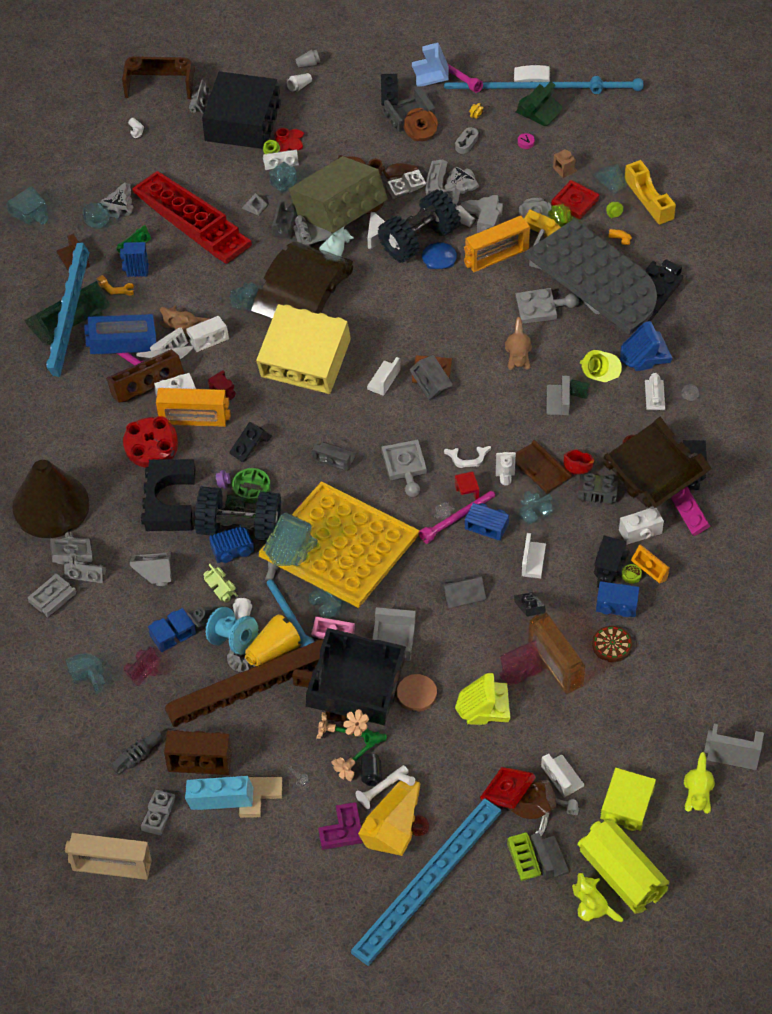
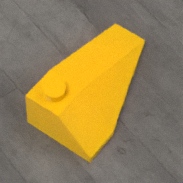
[358,781,421,856]

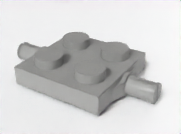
[50,532,92,567]

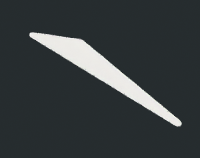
[136,346,193,359]

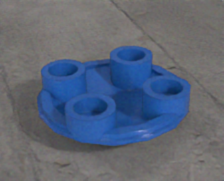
[422,242,457,269]

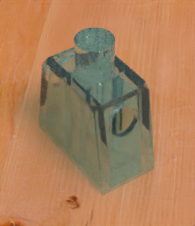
[6,186,48,225]

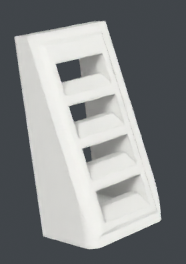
[150,328,188,351]

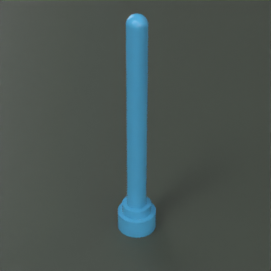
[267,579,315,648]

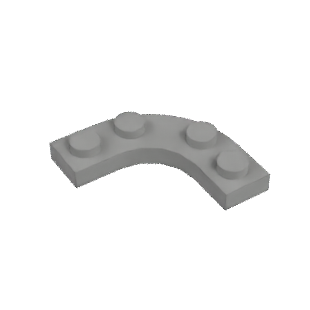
[425,159,460,205]

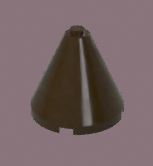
[12,460,90,538]

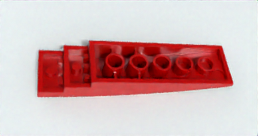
[132,171,252,264]

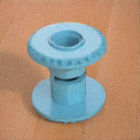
[205,607,259,655]

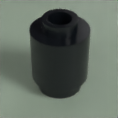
[361,753,382,786]

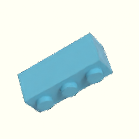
[185,776,254,810]

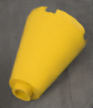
[245,614,301,666]

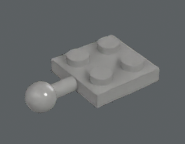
[515,288,579,324]
[381,440,427,497]

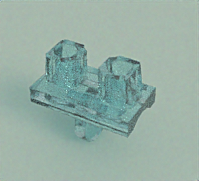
[516,491,554,525]
[309,586,343,619]

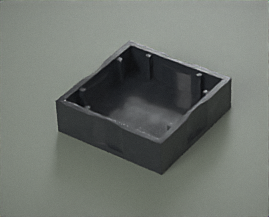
[305,628,406,726]

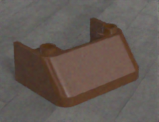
[122,56,195,99]

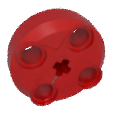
[123,416,178,468]

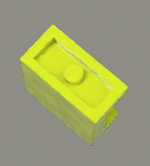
[600,768,656,831]

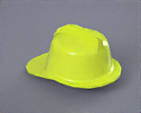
[580,350,622,382]

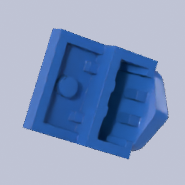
[620,321,672,371]

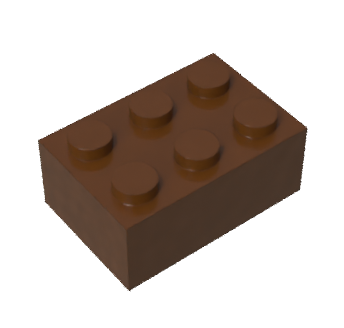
[164,730,232,775]

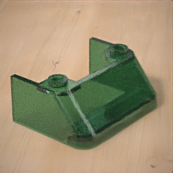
[25,281,111,345]

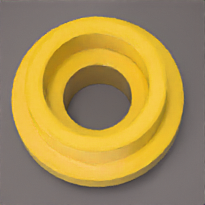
[469,103,484,119]

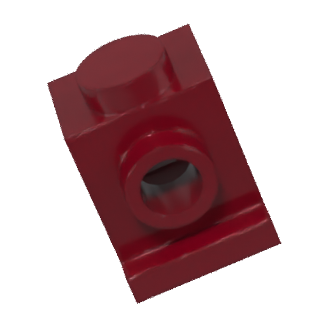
[208,370,236,400]

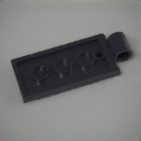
[645,259,683,321]

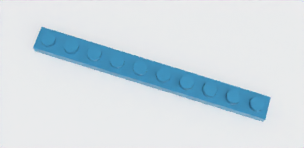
[351,798,501,966]

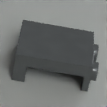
[383,87,435,132]

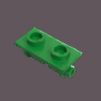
[116,225,152,253]

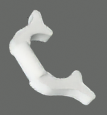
[444,446,491,468]

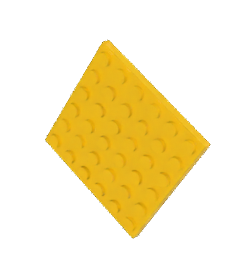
[259,481,420,608]

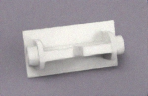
[263,150,299,170]
[645,373,665,410]
[496,452,516,485]

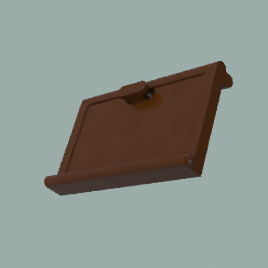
[515,440,572,494]

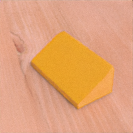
[631,544,670,584]

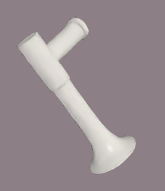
[355,765,415,809]

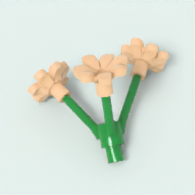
[316,709,387,781]

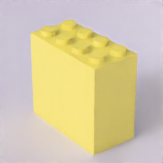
[256,304,351,394]

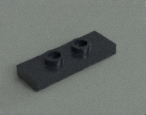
[514,592,546,617]

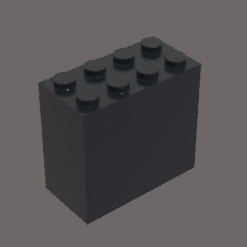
[202,71,281,149]

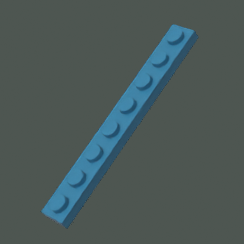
[46,243,90,377]

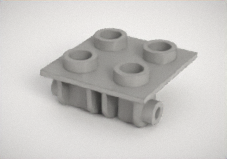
[293,215,332,246]

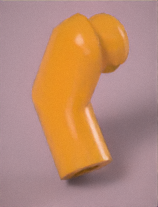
[608,229,632,245]

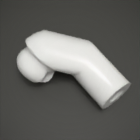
[128,118,144,138]

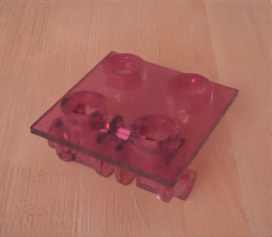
[499,640,542,688]

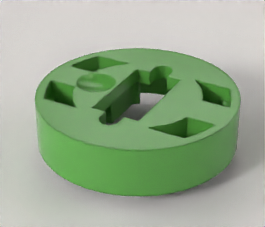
[232,468,270,503]

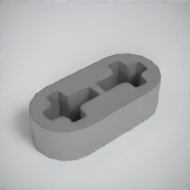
[455,127,478,154]

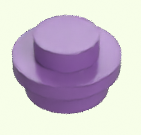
[216,470,231,489]

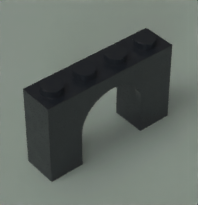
[141,459,196,531]

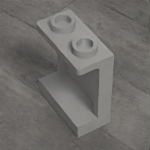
[373,607,416,661]
[704,724,764,770]

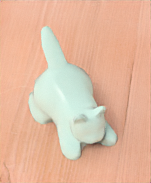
[319,226,354,257]

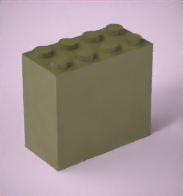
[289,156,388,233]

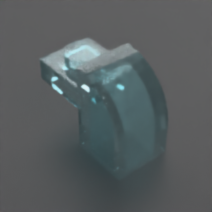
[65,653,105,694]

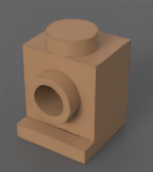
[553,149,577,178]

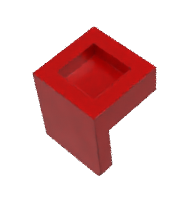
[455,471,479,500]

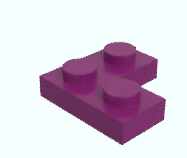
[318,802,363,850]

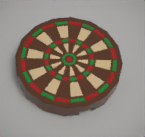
[592,626,632,663]

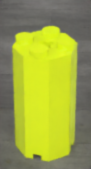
[577,820,669,914]

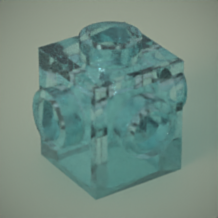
[269,162,297,193]

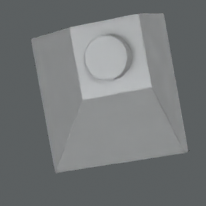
[130,552,172,586]

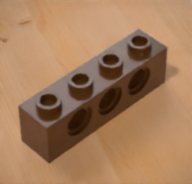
[106,349,184,403]

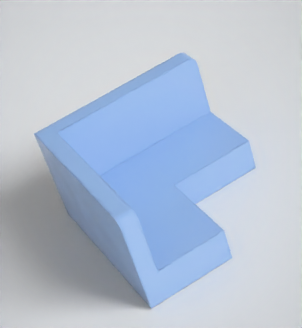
[412,43,449,86]

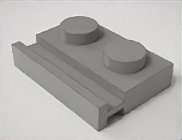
[27,574,76,618]

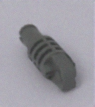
[112,730,163,775]

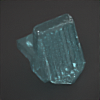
[263,513,318,566]

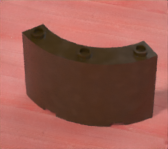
[251,242,353,318]
[603,416,712,509]

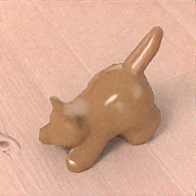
[160,305,209,338]
[505,317,532,370]

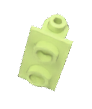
[203,564,238,603]

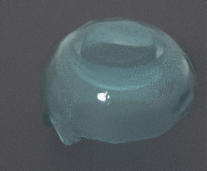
[83,203,110,229]

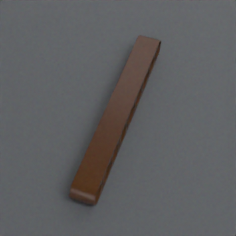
[165,639,323,727]

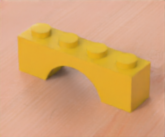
[624,160,676,225]

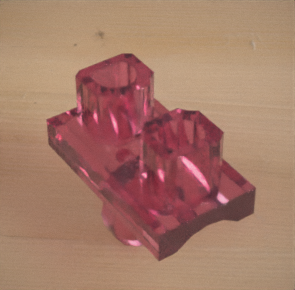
[123,646,161,686]

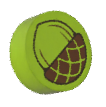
[622,564,642,584]

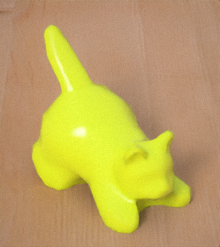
[684,752,715,814]
[572,873,624,922]

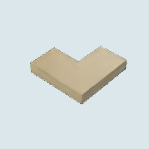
[239,777,283,818]

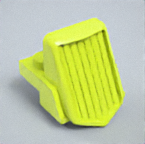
[455,673,510,725]

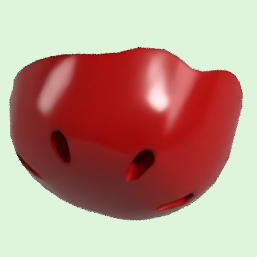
[563,449,594,475]

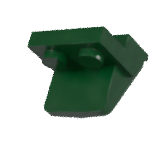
[515,81,562,126]

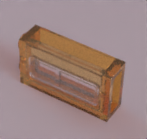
[528,612,585,695]

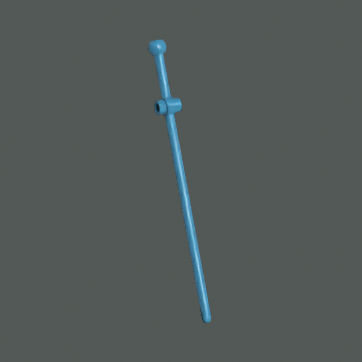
[444,76,643,94]

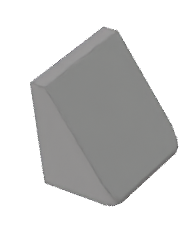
[242,193,268,216]

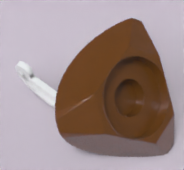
[509,779,556,836]

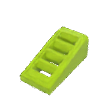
[507,832,541,881]

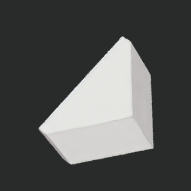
[367,212,385,249]

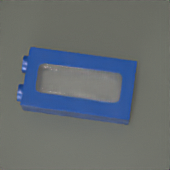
[84,314,156,354]

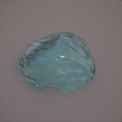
[229,283,259,311]

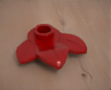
[274,128,304,152]

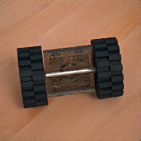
[378,189,461,263]
[195,486,282,541]

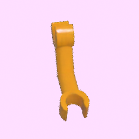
[96,275,134,296]

